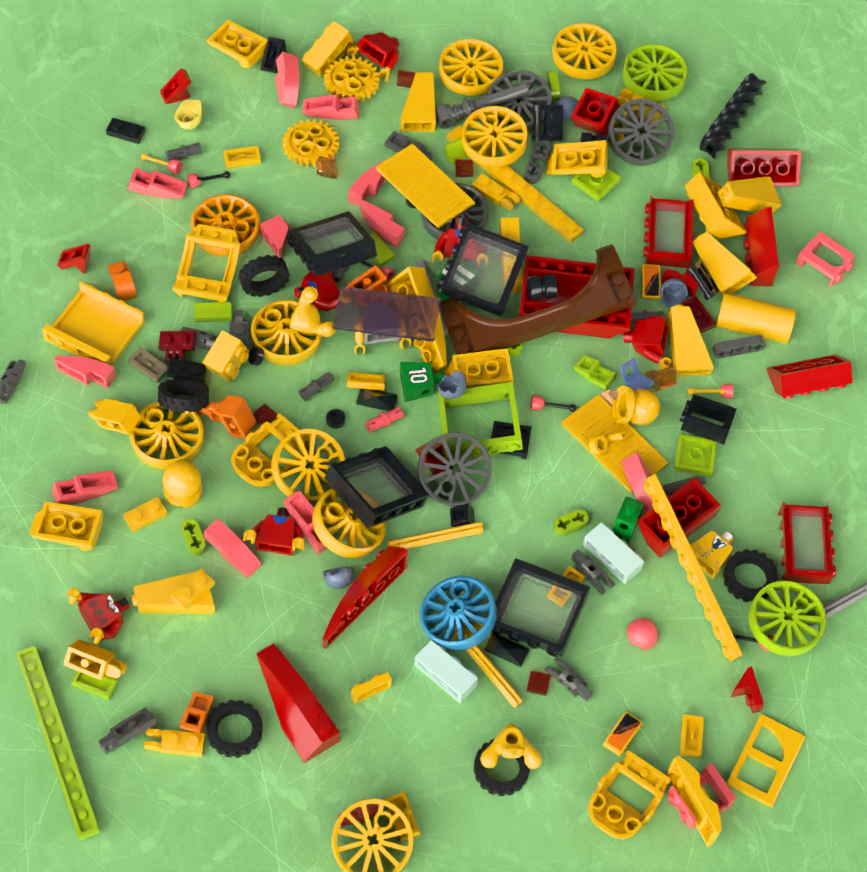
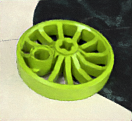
[622,44,687,101]
[748,581,826,656]

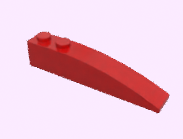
[322,545,408,649]
[256,643,340,763]

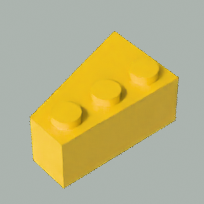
[302,21,356,77]

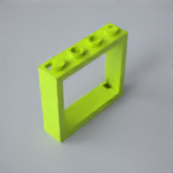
[437,382,523,459]

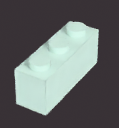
[583,522,644,584]
[414,640,478,703]

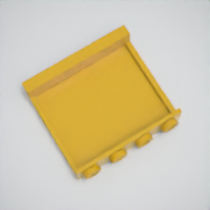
[42,281,145,366]

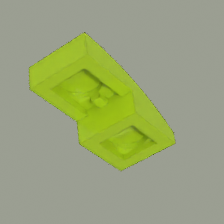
[574,355,616,390]

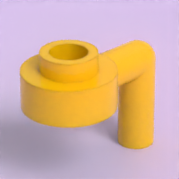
[589,432,627,455]

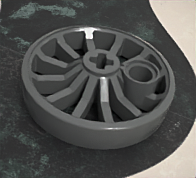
[488,70,552,133]
[608,99,674,166]
[421,182,489,240]
[418,432,492,506]

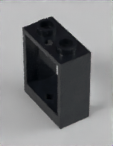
[680,394,737,445]

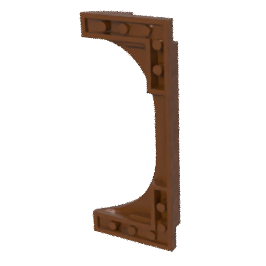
[439,244,636,355]

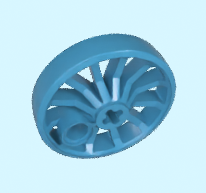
[420,576,497,651]

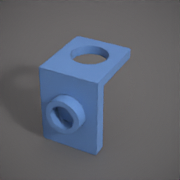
[620,358,655,389]

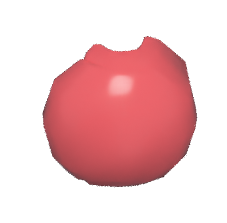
[627,618,659,650]

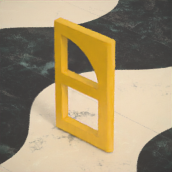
[726,714,806,807]

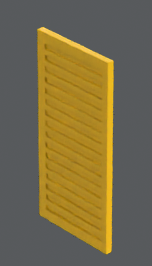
[376,144,475,228]
[561,394,669,493]

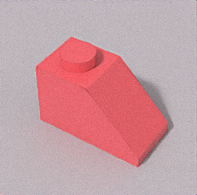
[260,215,290,258]

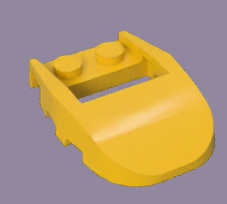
[231,413,309,487]
[588,750,671,839]

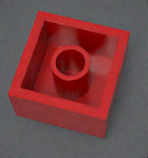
[571,87,620,134]

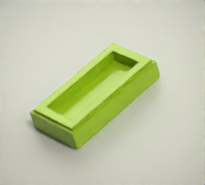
[369,231,395,267]
[194,302,232,322]
[71,671,118,700]

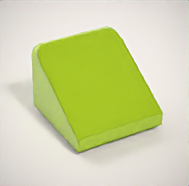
[445,138,465,164]

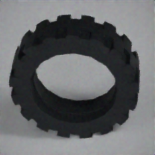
[239,255,290,297]
[158,378,209,413]
[723,549,778,602]
[206,700,263,758]
[474,739,530,796]

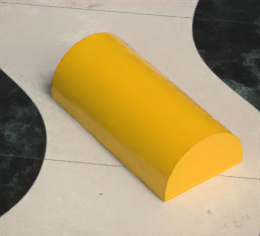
[716,292,796,344]

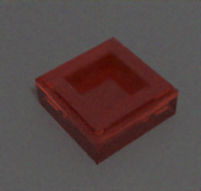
[397,70,415,88]
[455,159,473,177]
[253,404,278,426]
[526,671,551,696]

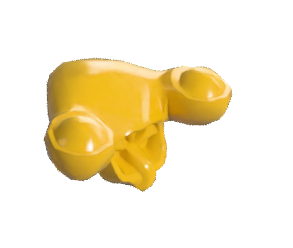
[290,286,336,337]
[480,723,542,769]

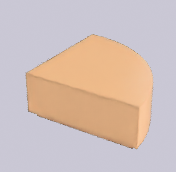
[601,389,619,405]

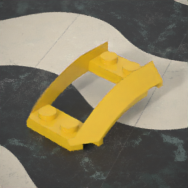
[173,224,240,302]

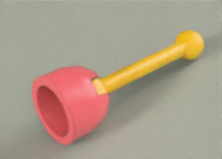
[141,153,182,174]
[687,384,733,399]

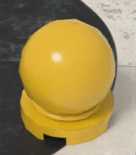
[612,386,661,426]
[162,460,203,508]

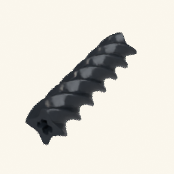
[699,73,767,159]

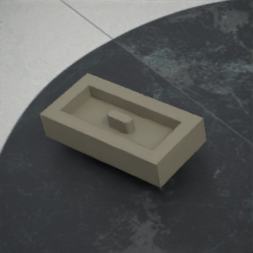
[128,347,167,383]

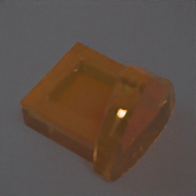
[317,156,338,179]
[645,366,676,392]

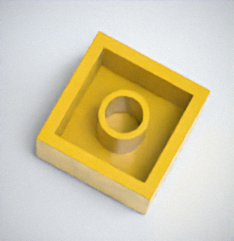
[202,330,249,383]

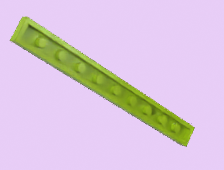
[15,646,100,841]

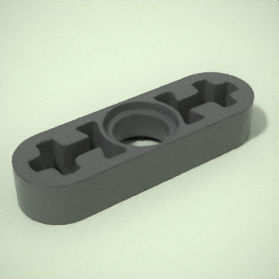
[524,140,551,184]
[712,335,766,358]

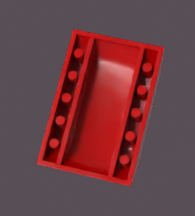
[519,255,635,339]

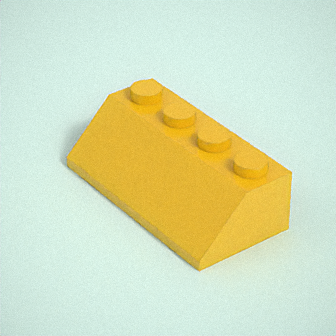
[685,172,747,239]

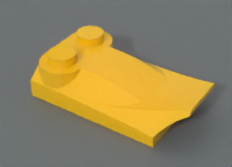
[206,20,268,68]
[546,140,608,178]
[444,348,514,388]
[29,501,103,551]

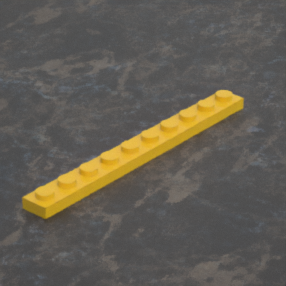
[447,125,584,243]
[644,474,743,662]

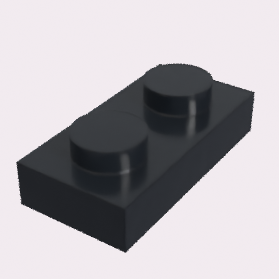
[106,118,146,144]
[166,357,206,383]

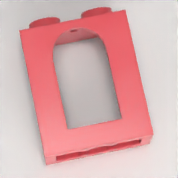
[796,232,855,287]
[668,763,736,829]

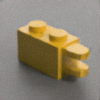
[88,398,141,435]
[64,639,128,680]

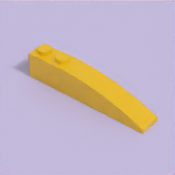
[386,266,447,373]

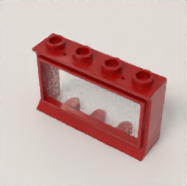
[643,196,693,268]
[778,502,836,584]

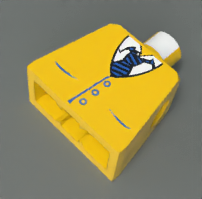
[690,531,733,579]

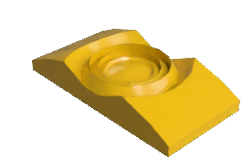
[666,756,722,847]

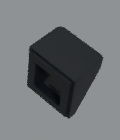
[450,504,475,527]

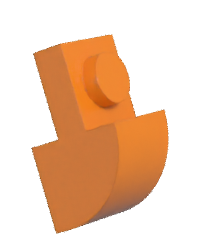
[107,261,137,301]
[180,691,214,734]

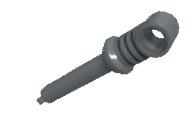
[435,80,535,129]

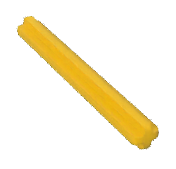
[388,522,484,549]
[453,628,523,707]

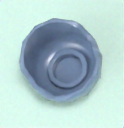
[556,96,579,122]
[660,278,688,307]
[438,370,467,399]
[322,566,354,589]

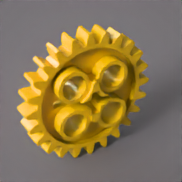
[324,56,380,102]
[283,118,339,168]

